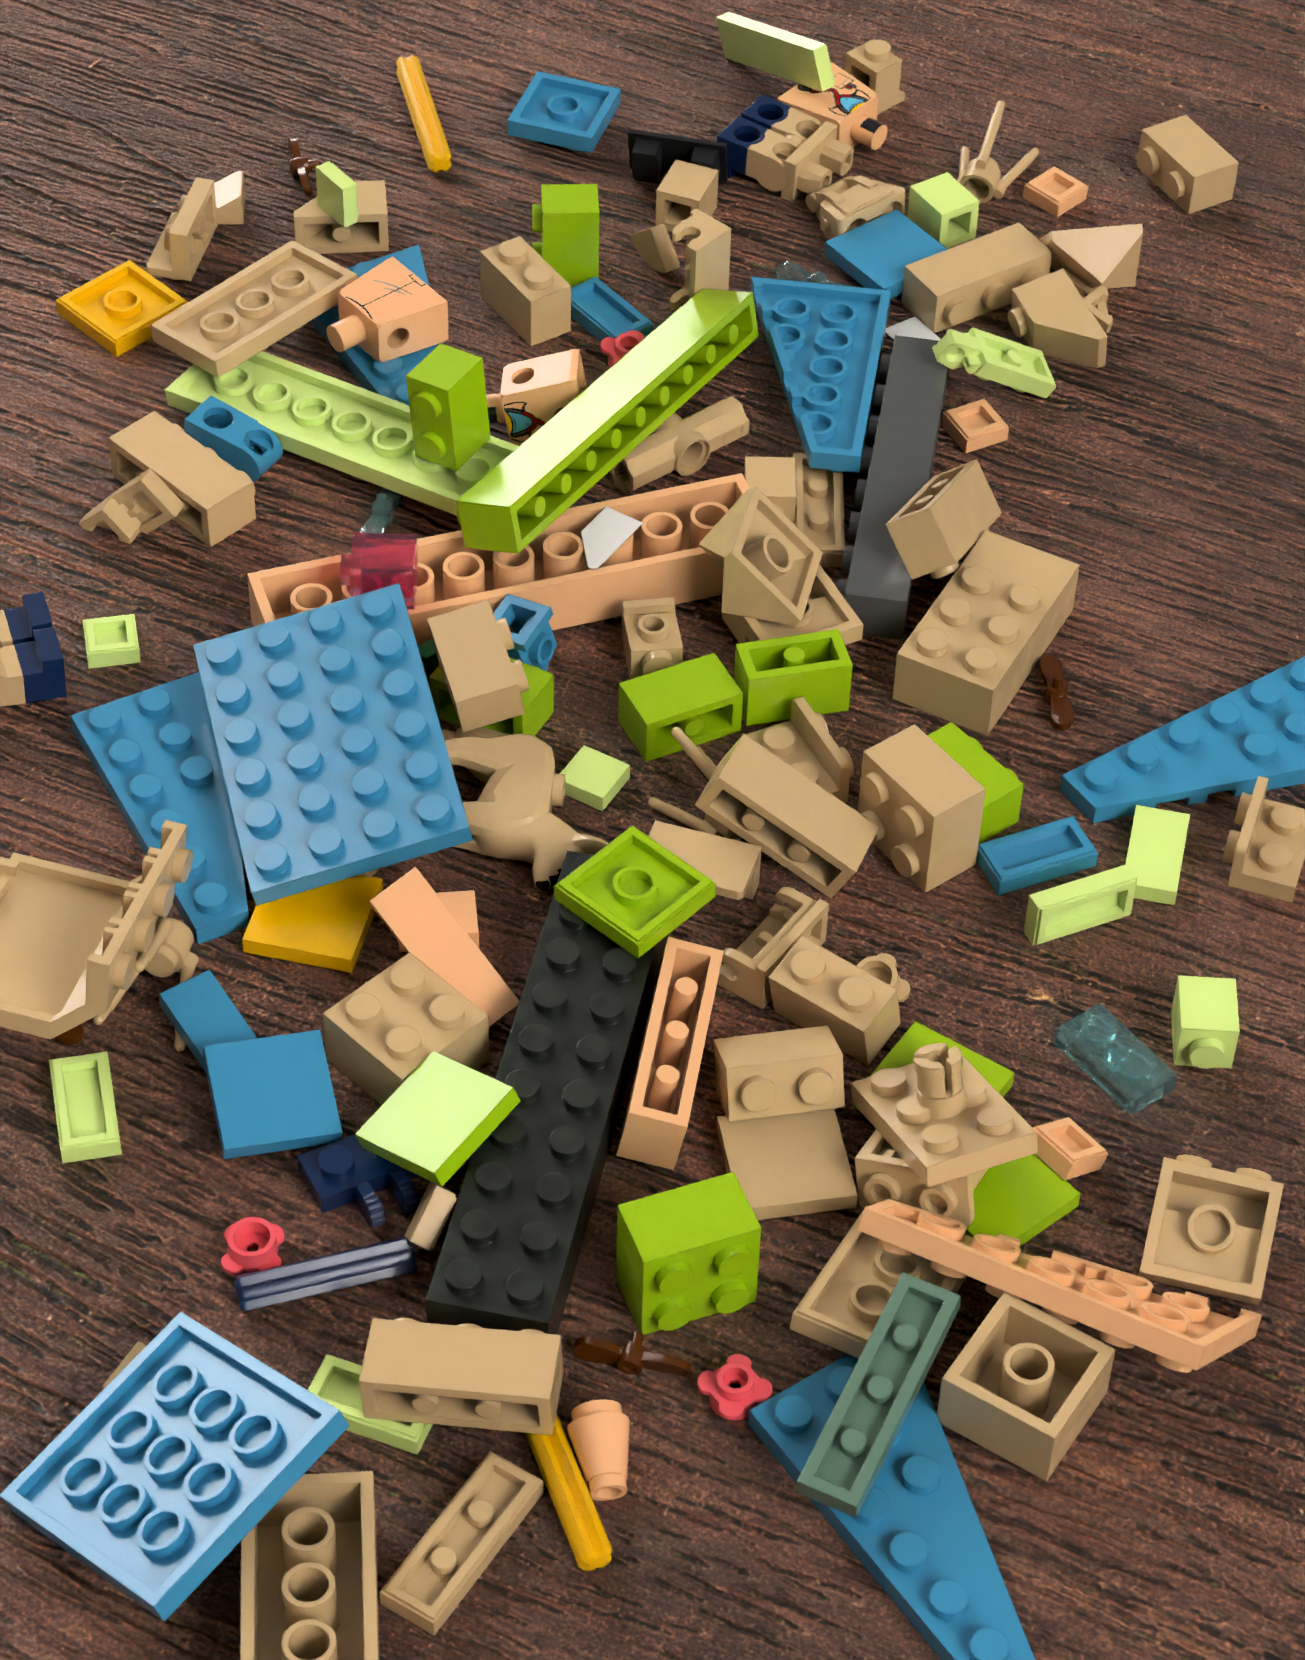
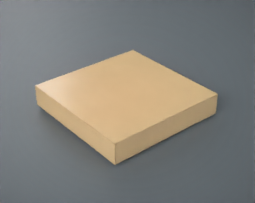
[717,1109,858,1220]

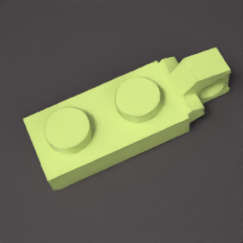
[932,327,1056,399]

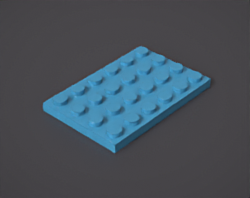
[193,583,473,906]

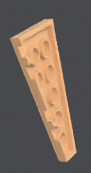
[858,1199,1262,1373]

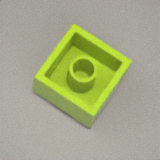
[616,1172,761,1335]

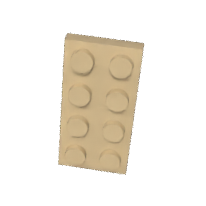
[151,240,358,378]

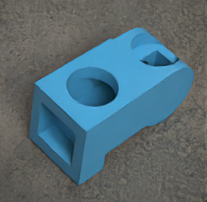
[184,395,283,482]

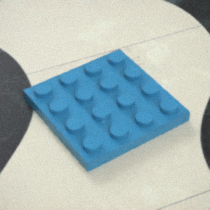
[0,1312,349,1622]

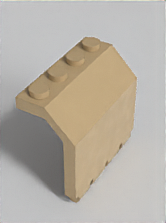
[0,820,193,1040]

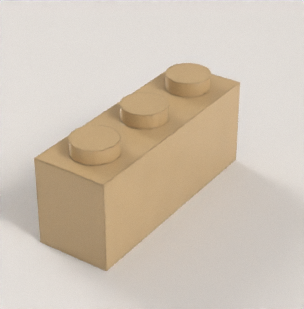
[901,222,1052,333]
[108,411,256,548]
[886,459,1002,580]
[695,734,880,898]
[359,1318,564,1435]

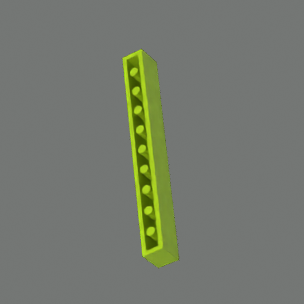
[456,288,759,554]

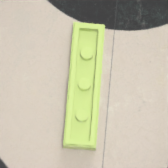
[716,12,835,92]

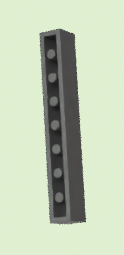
[837,335,950,640]

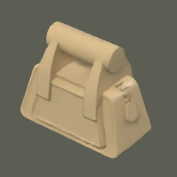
[806,176,905,240]

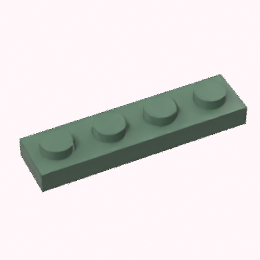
[797,1272,961,1518]

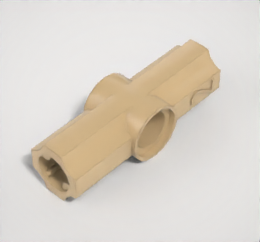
[609,396,750,493]

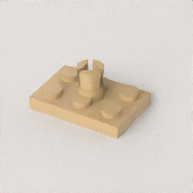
[850,1043,1038,1187]

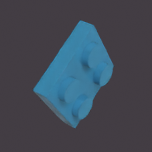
[507,71,621,153]

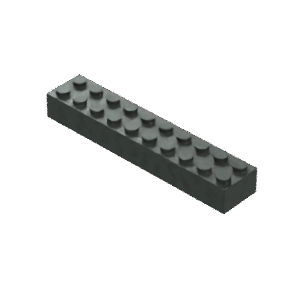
[426,851,670,1335]

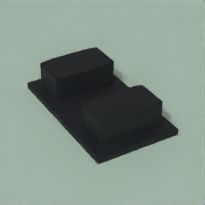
[628,129,728,184]

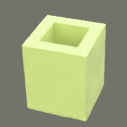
[907,172,980,249]
[1171,975,1240,1069]

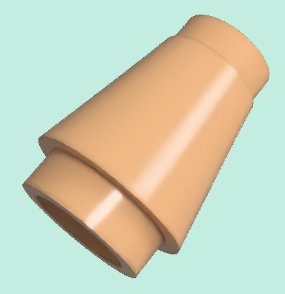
[567,1399,630,1501]

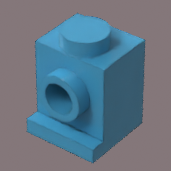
[494,594,557,671]

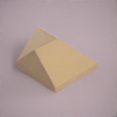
[1038,224,1143,290]
[698,485,823,625]

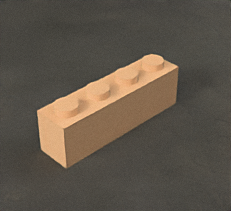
[616,937,724,1170]

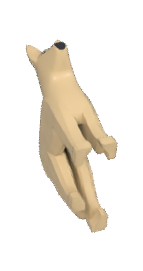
[442,727,609,891]

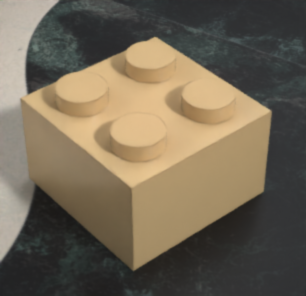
[858,724,986,893]
[323,952,490,1105]
[937,1291,1116,1481]

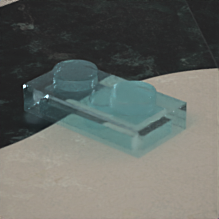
[1054,1003,1177,1116]

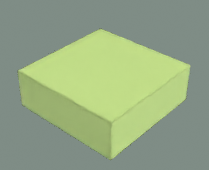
[316,161,358,228]
[82,614,141,669]
[560,745,630,811]

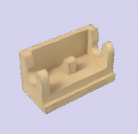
[670,208,731,310]
[717,887,829,1009]

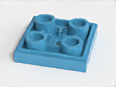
[824,210,948,299]
[203,1030,343,1159]

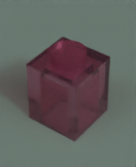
[340,532,418,610]

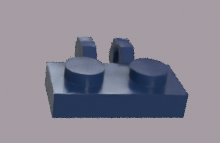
[297,1134,419,1229]

